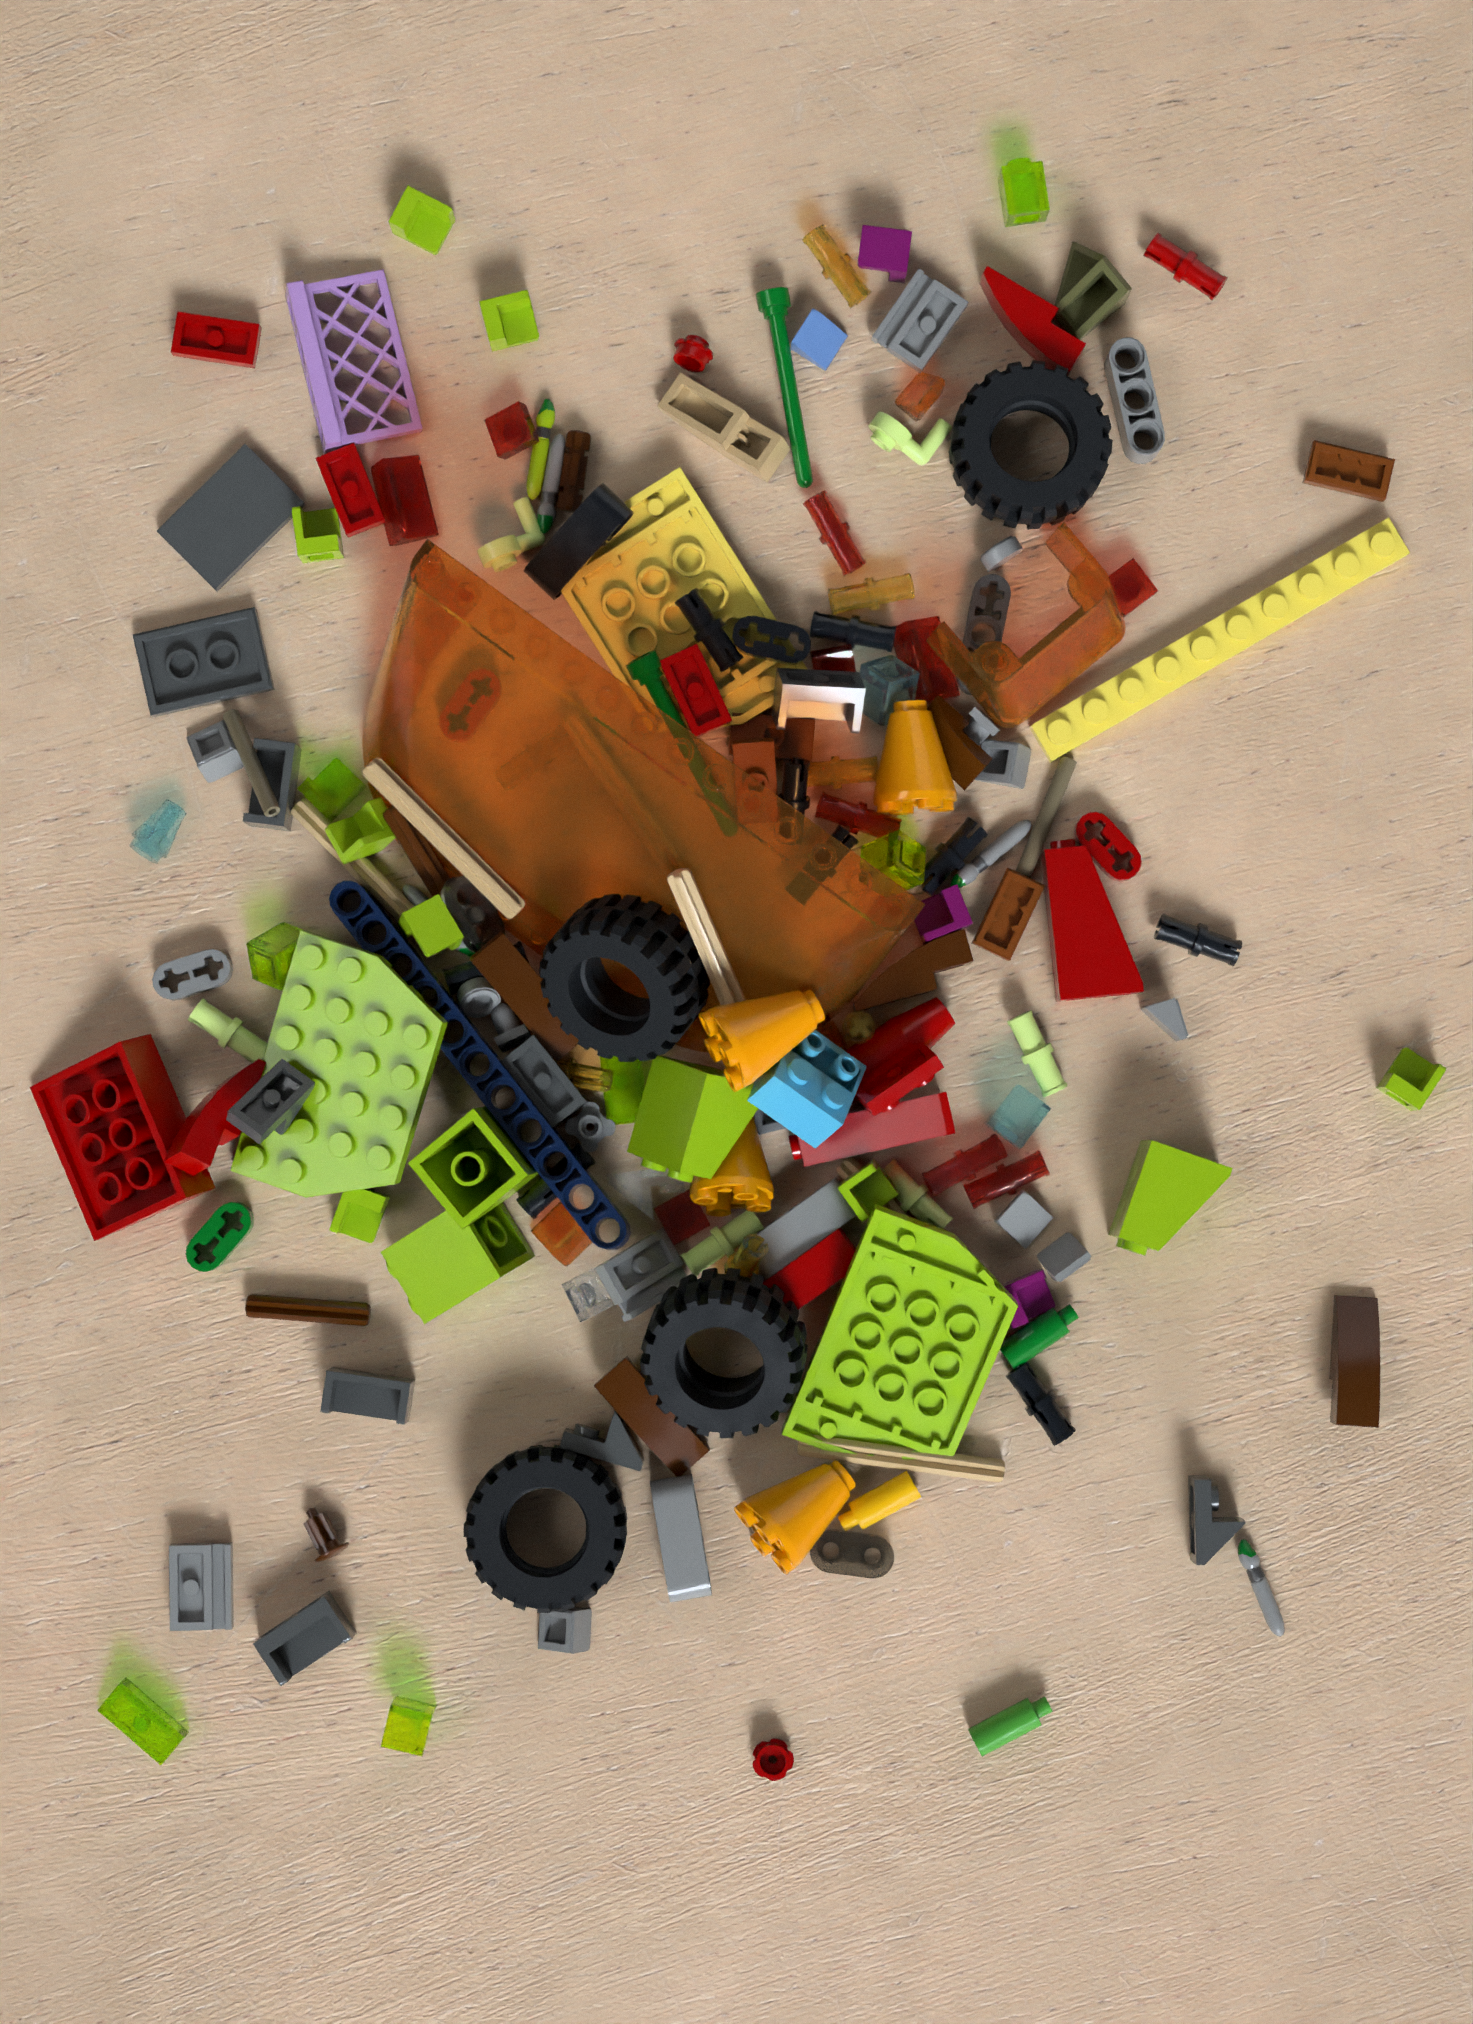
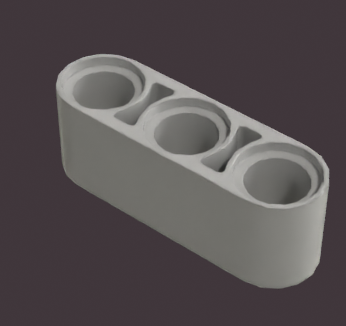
[1104,337,1165,464]
[738,1177,856,1281]
[650,1474,712,1603]

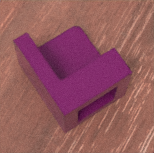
[857,225,912,283]
[909,884,973,945]
[1002,1268,1055,1329]

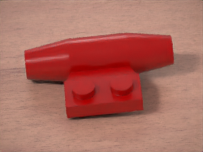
[845,997,955,1117]

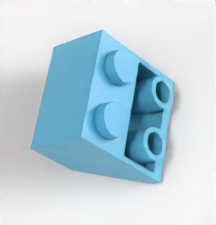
[747,1030,867,1148]

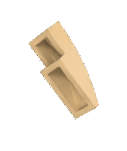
[657,373,790,483]

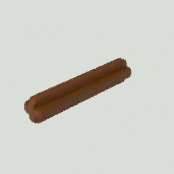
[383,805,464,914]
[245,1294,371,1326]

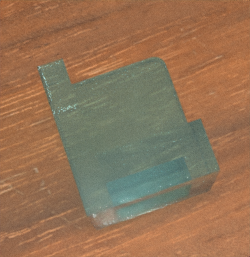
[860,655,920,726]
[984,1085,1051,1149]

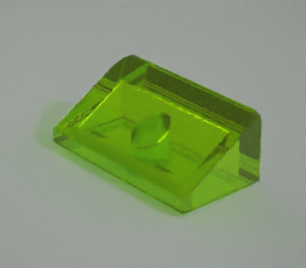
[600,1056,645,1125]
[97,1677,189,1765]

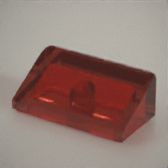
[371,455,439,546]
[893,616,960,705]

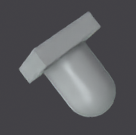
[963,707,1001,745]
[491,1003,532,1053]

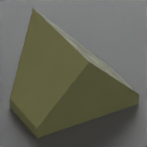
[1055,241,1132,340]

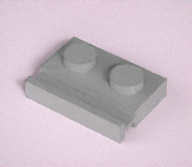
[871,269,969,374]
[595,1227,686,1322]
[169,1542,234,1631]

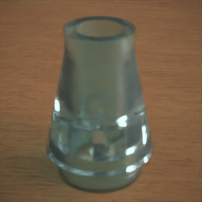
[129,799,187,864]

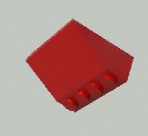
[30,1034,216,1241]

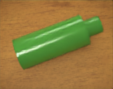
[968,1696,1053,1757]

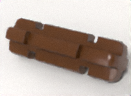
[557,430,591,513]

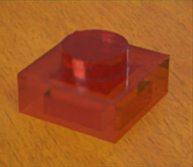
[484,401,540,460]
[1098,558,1158,618]
[810,644,856,672]
[654,1189,711,1245]

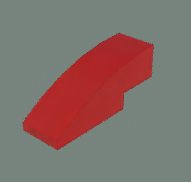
[980,266,1086,376]
[164,1059,266,1176]
[763,1227,856,1310]

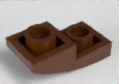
[927,695,993,791]

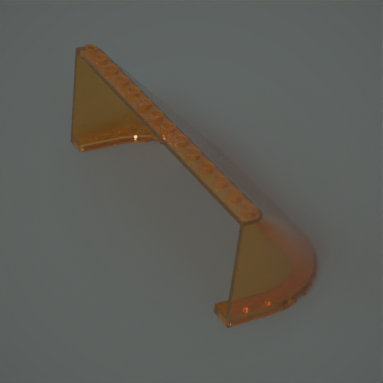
[362,539,925,1053]

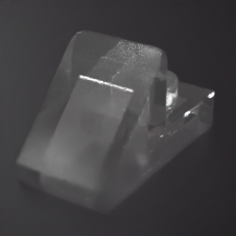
[606,1168,686,1220]
[562,1265,615,1322]

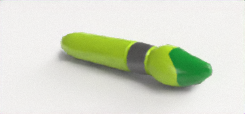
[526,399,555,500]

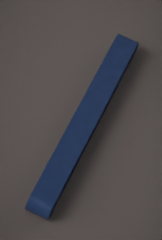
[329,881,631,1250]

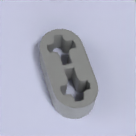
[152,949,233,1000]

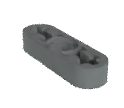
[956,574,1011,696]

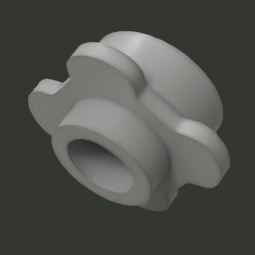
[565,1102,616,1152]

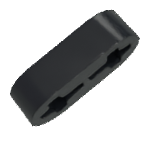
[732,616,811,665]

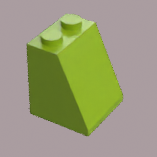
[627,1055,758,1183]
[408,1106,538,1230]
[1108,1140,1233,1256]
[381,1202,535,1324]

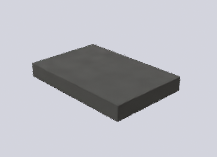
[157,444,305,592]
[133,607,275,717]

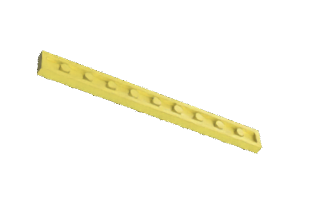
[1029,517,1410,763]

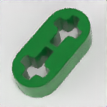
[186,1202,254,1272]

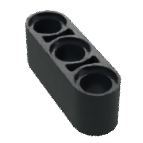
[524,483,634,600]

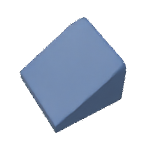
[791,308,848,371]

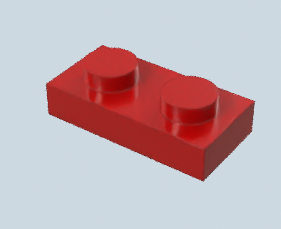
[171,311,262,369]
[315,443,386,538]
[660,644,732,739]

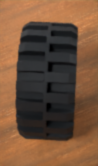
[949,360,1113,530]
[539,894,710,1062]
[640,1267,808,1439]
[463,1445,627,1613]

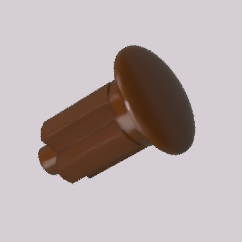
[303,1508,349,1562]

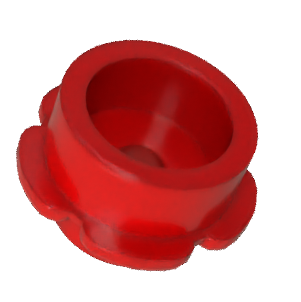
[673,335,713,372]
[752,1738,794,1781]

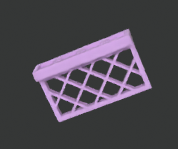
[285,269,423,454]

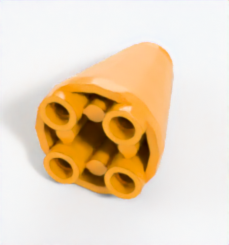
[873,700,957,815]
[699,989,825,1092]
[690,1117,774,1217]
[734,1460,856,1575]

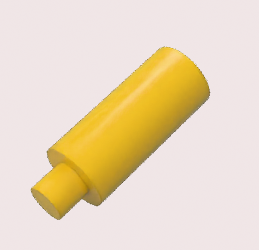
[838,1470,921,1532]

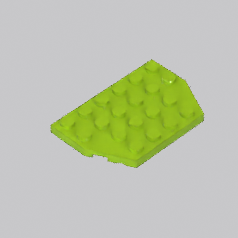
[230,930,448,1198]
[782,1204,1018,1460]

